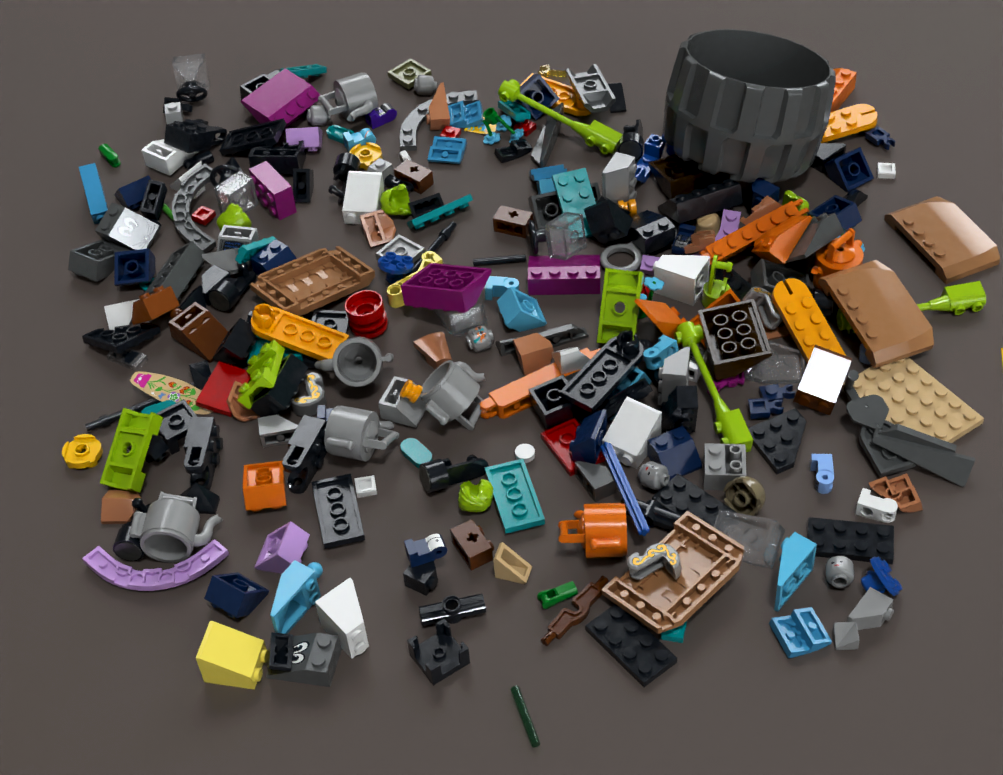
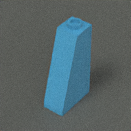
[79,163,108,224]

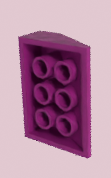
[241,68,321,129]
[527,255,600,295]
[401,263,492,313]

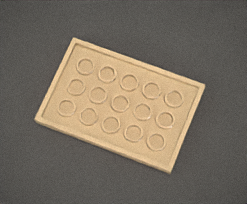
[841,357,984,443]

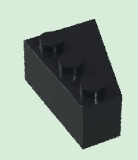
[248,140,306,175]
[657,385,698,434]

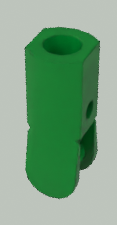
[98,144,121,168]
[537,581,578,609]

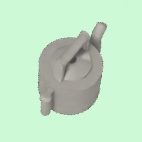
[318,72,378,121]
[314,337,394,387]
[420,360,486,431]
[324,405,399,462]
[129,491,223,563]

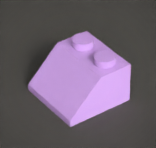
[286,127,323,152]
[254,521,310,574]

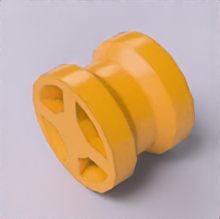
[399,379,423,403]

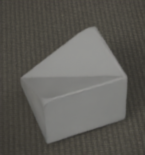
[832,622,860,650]

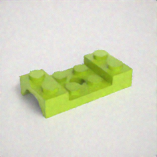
[597,268,644,343]
[237,340,285,409]
[100,408,163,493]

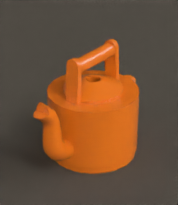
[811,228,864,288]
[558,503,627,558]

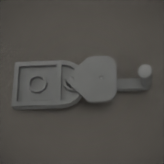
[844,370,917,478]

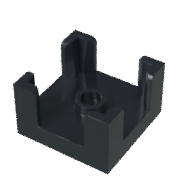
[156,399,198,455]
[407,619,470,685]

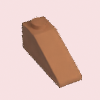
[426,82,450,131]

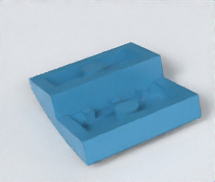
[448,100,484,128]
[427,136,467,164]
[529,164,567,181]
[769,607,832,658]

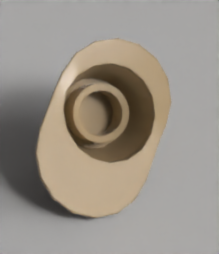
[692,213,722,236]

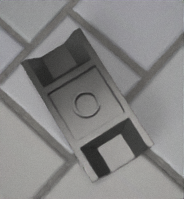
[565,64,616,113]

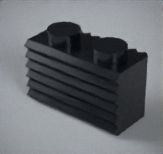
[140,180,167,221]

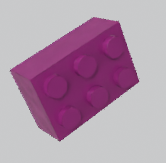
[249,161,297,221]

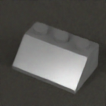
[602,152,637,206]
[658,347,690,405]

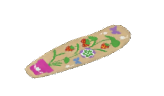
[130,371,214,415]

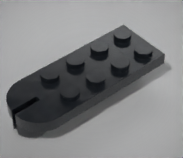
[560,330,644,413]

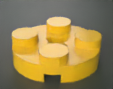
[349,142,383,171]
[62,434,103,469]

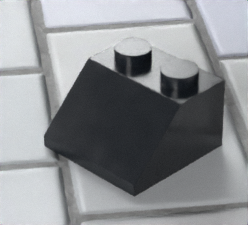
[584,199,633,244]
[212,318,258,365]

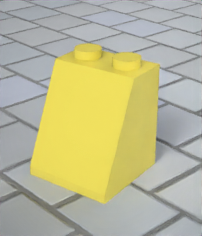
[196,621,269,690]

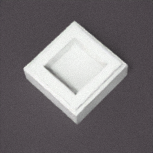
[877,163,896,179]
[354,475,377,498]

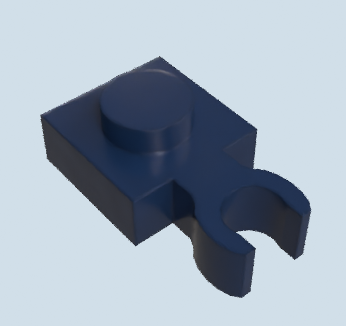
[865,126,895,150]
[759,384,795,403]
[748,398,784,419]

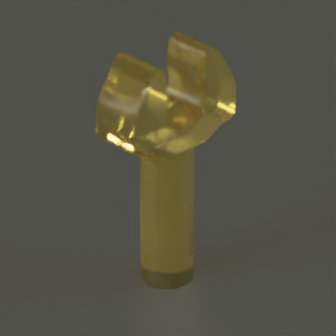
[538,65,567,78]

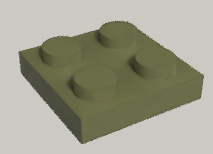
[388,58,432,90]

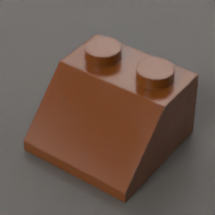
[132,285,180,325]

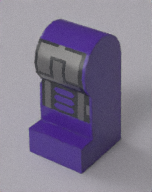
[365,103,397,129]

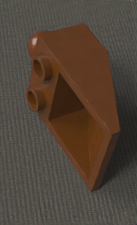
[168,302,228,363]

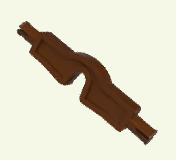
[541,576,609,646]

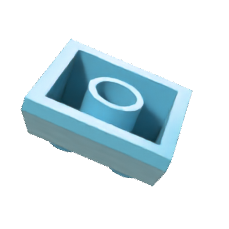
[497,287,547,332]

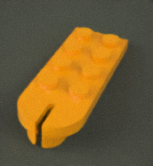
[520,73,591,116]
[821,104,878,143]
[772,278,846,364]
[251,303,349,360]

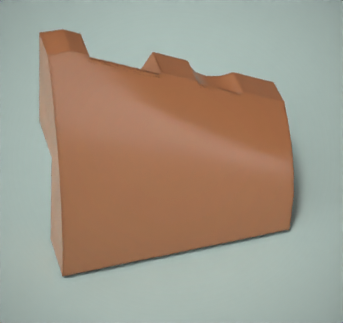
[739,195,783,225]
[684,230,715,254]
[414,332,452,369]
[869,473,923,513]

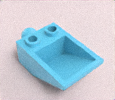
[270,560,323,634]

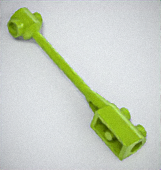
[498,79,623,155]
[836,281,986,334]
[674,321,753,452]

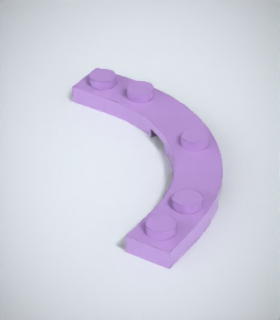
[640,209,741,275]
[82,539,229,591]

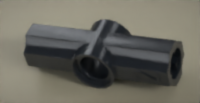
[620,499,682,531]
[419,593,486,626]

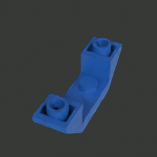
[635,134,666,183]

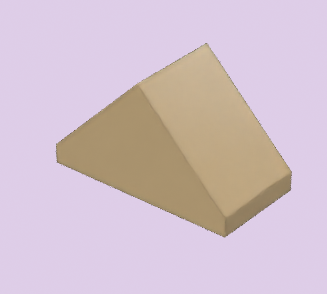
[493,542,532,584]

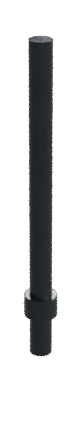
[404,221,457,278]
[85,382,195,431]

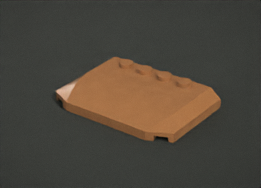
[884,196,1000,284]
[250,246,375,316]
[818,260,934,369]
[601,511,745,634]

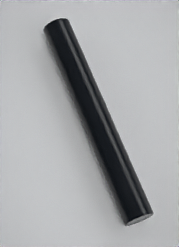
[473,254,526,266]

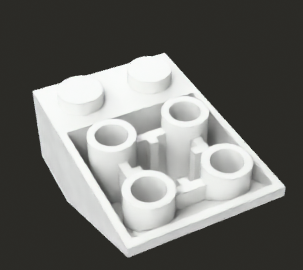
[141,139,199,176]

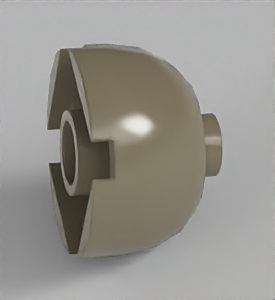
[723,476,766,519]

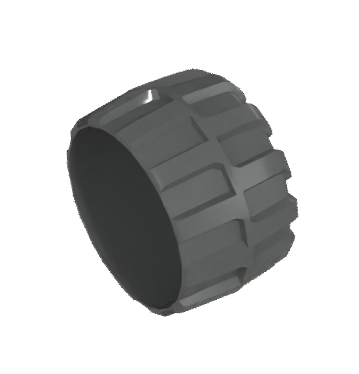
[663,29,836,183]

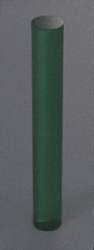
[510,686,541,747]

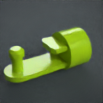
[701,254,733,308]

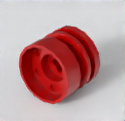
[345,290,388,339]

